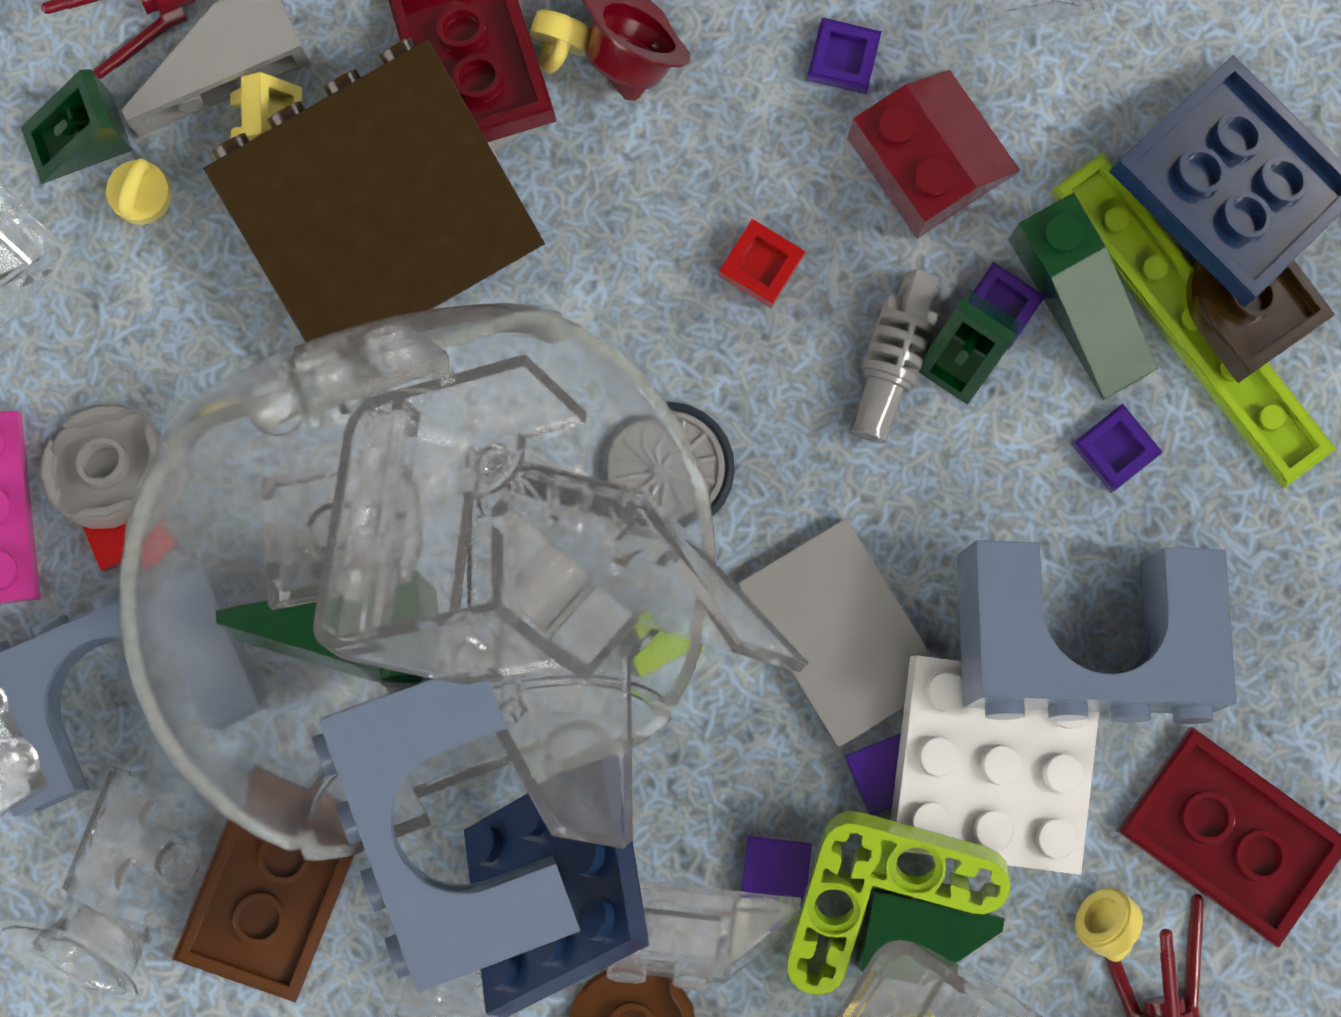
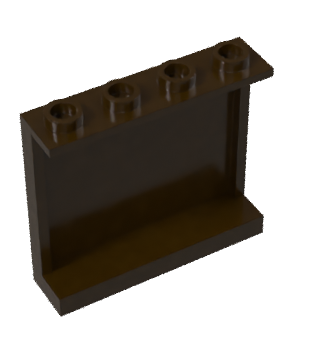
[203,37,545,371]

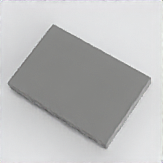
[737,518,932,748]

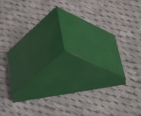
[21,69,133,184]
[919,289,1023,405]

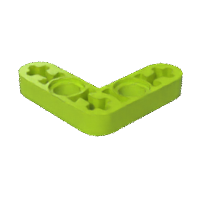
[787,811,1011,995]

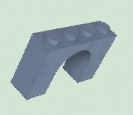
[957,540,1237,724]
[0,562,266,817]
[312,659,580,993]

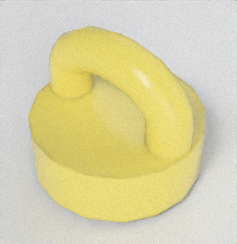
[529,9,591,74]
[106,158,172,225]
[1075,888,1143,962]

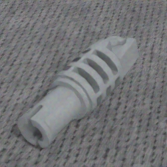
[849,269,939,444]

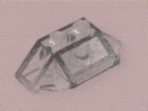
[602,881,801,991]

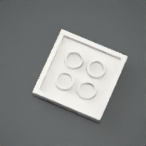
[891,655,1099,875]

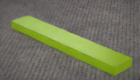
[1051,152,1336,488]

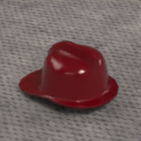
[583,0,690,101]

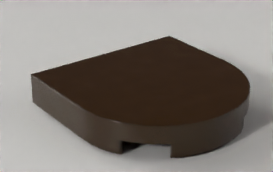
[1186,260,1335,383]

